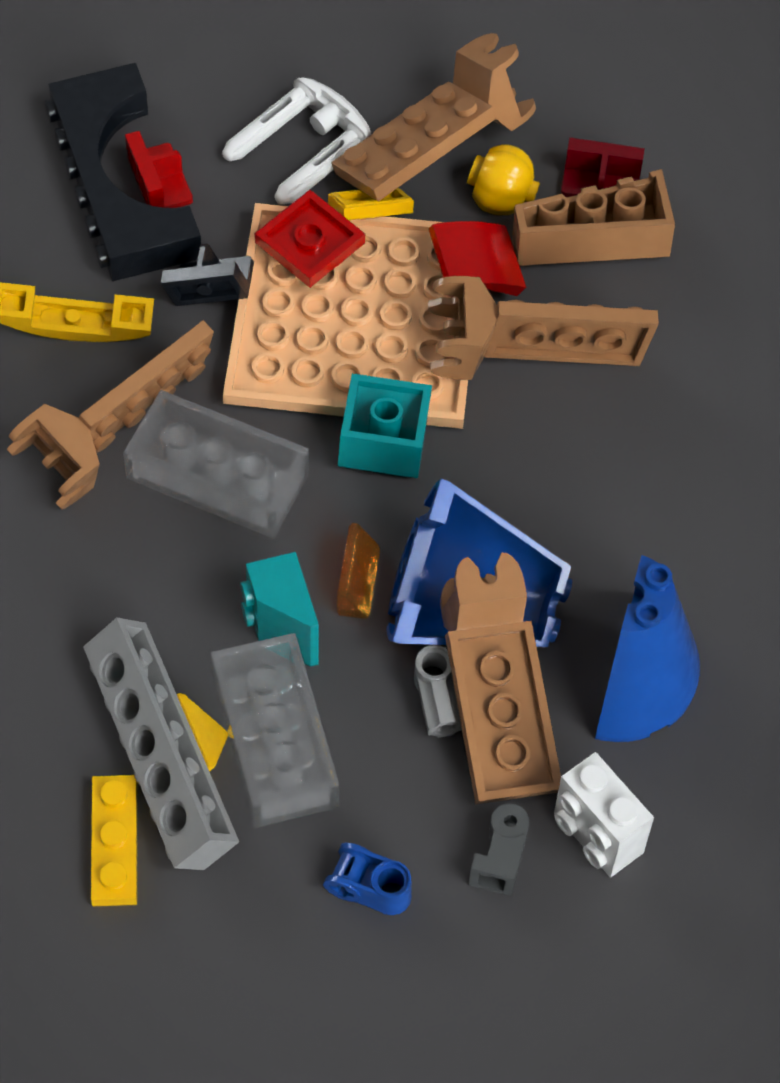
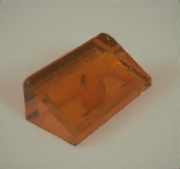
[337,523,380,619]

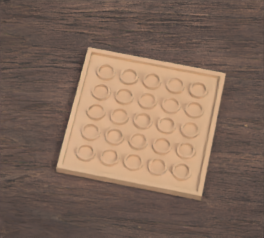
[223,203,468,429]

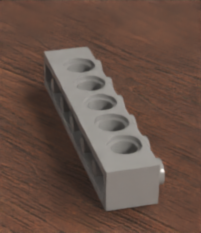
[83,617,239,870]

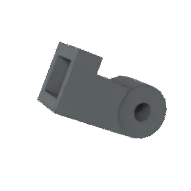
[469,803,529,897]

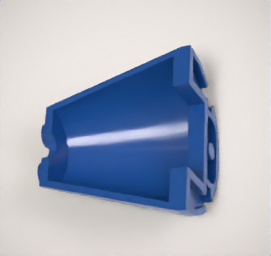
[387,479,572,647]
[595,555,700,742]

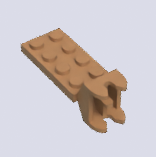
[331,33,536,201]
[428,276,659,380]
[7,320,214,510]
[440,553,561,804]

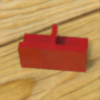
[125,131,193,208]

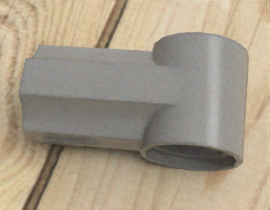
[414,645,462,738]

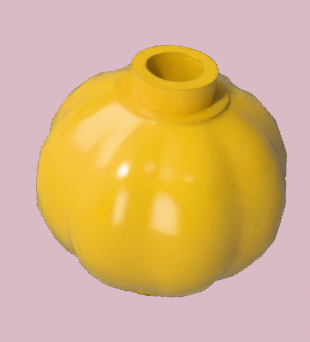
[467,144,540,215]

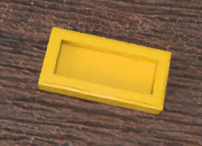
[328,187,414,220]

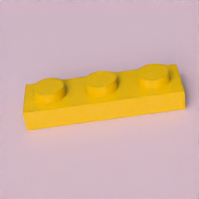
[91,775,137,906]

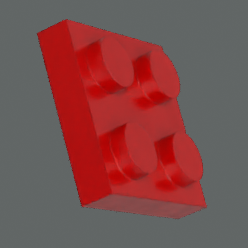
[254,190,366,288]

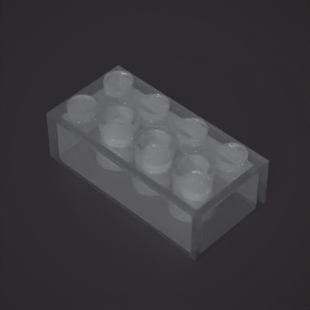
[123,390,309,538]
[211,633,340,828]

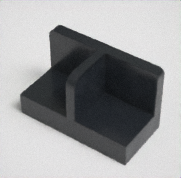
[161,244,254,306]

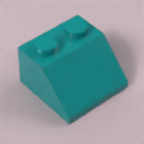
[338,373,432,478]
[240,552,319,667]

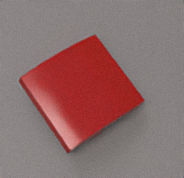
[428,221,527,296]

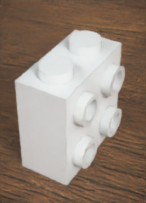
[554,752,654,878]

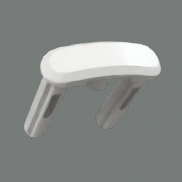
[222,77,371,205]

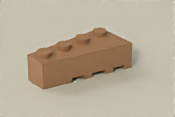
[512,169,675,266]

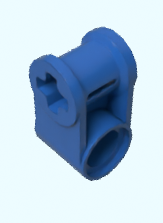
[323,842,412,915]

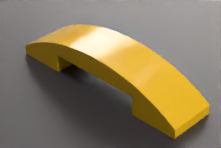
[0,282,154,342]

